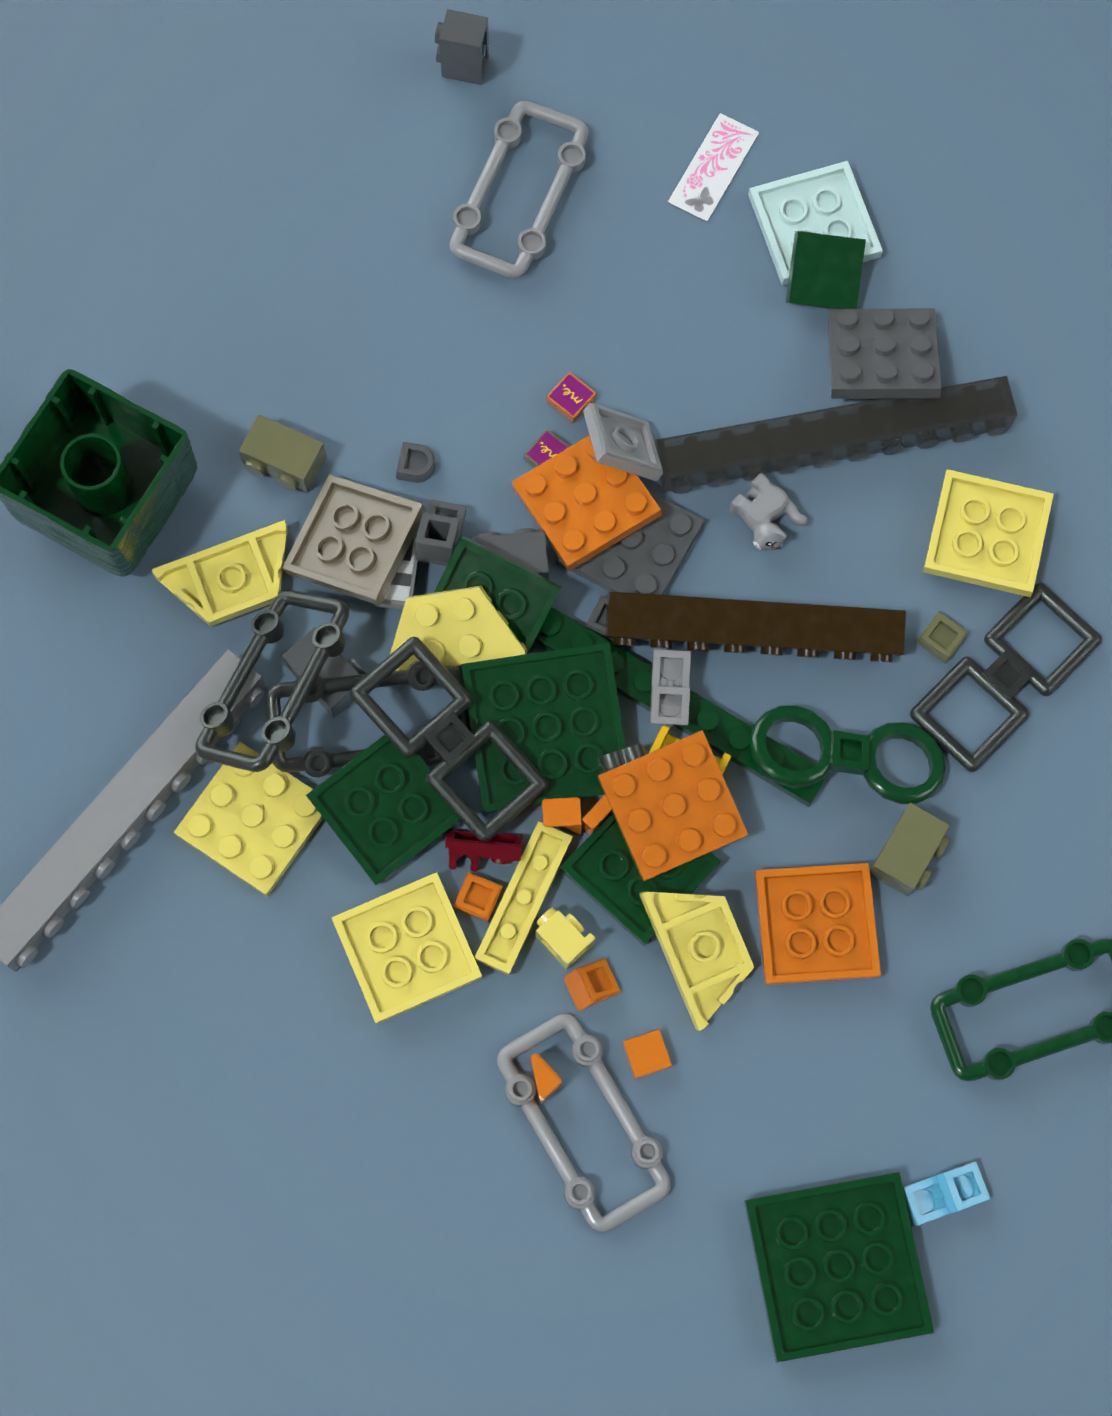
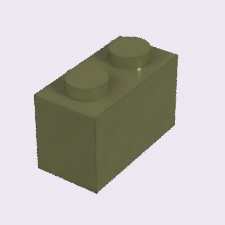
[239,414,327,493]
[870,803,950,896]

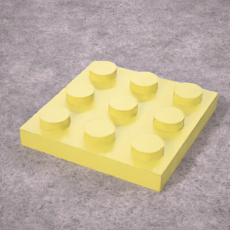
[923,469,1054,597]
[174,741,323,897]
[331,872,482,1025]

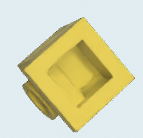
[536,907,595,970]

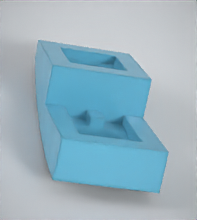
[903,1161,990,1227]

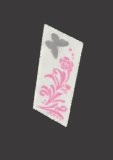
[668,113,759,221]

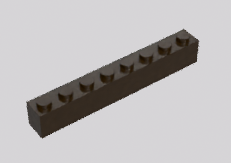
[605,592,906,663]

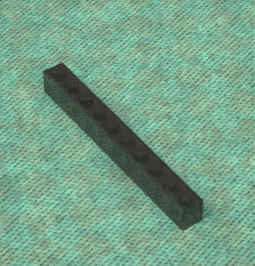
[655,376,1018,494]

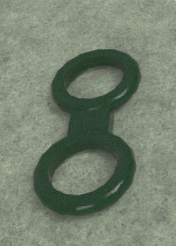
[749,705,946,804]

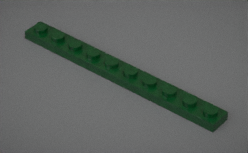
[534,607,829,807]

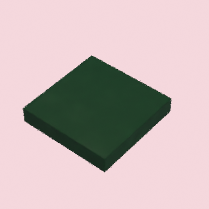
[786,231,866,309]

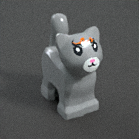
[729,473,807,550]

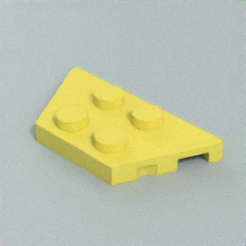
[152,520,288,627]
[390,586,527,671]
[639,891,754,1031]

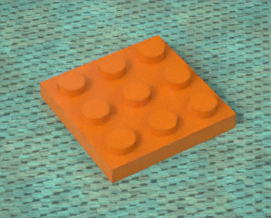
[511,435,662,571]
[597,730,748,881]
[754,863,881,986]

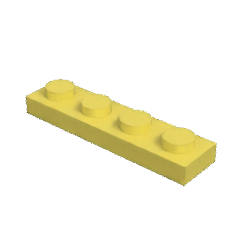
[475,821,573,976]

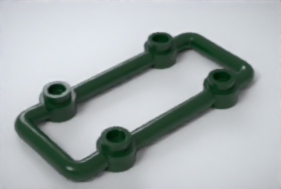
[930,938,1112,1082]

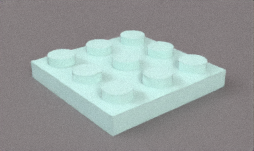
[748,161,883,285]

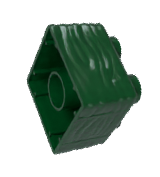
[0,369,197,577]

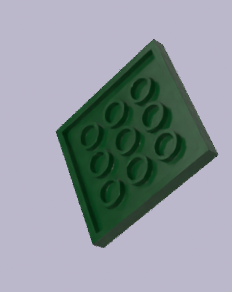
[461,642,626,813]
[744,1172,934,1363]

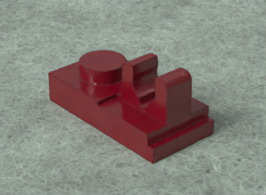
[445,829,523,872]

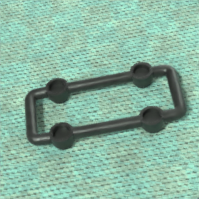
[195,590,349,772]
[265,661,471,778]

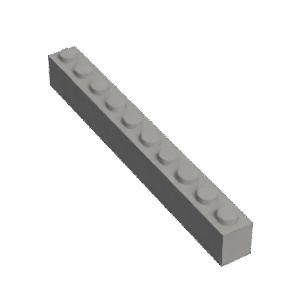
[0,650,266,972]

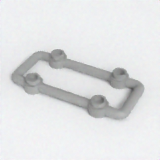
[449,100,589,278]
[497,1014,671,1232]

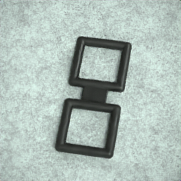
[910,583,1102,772]
[350,636,548,842]

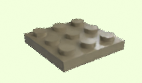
[282,474,427,606]

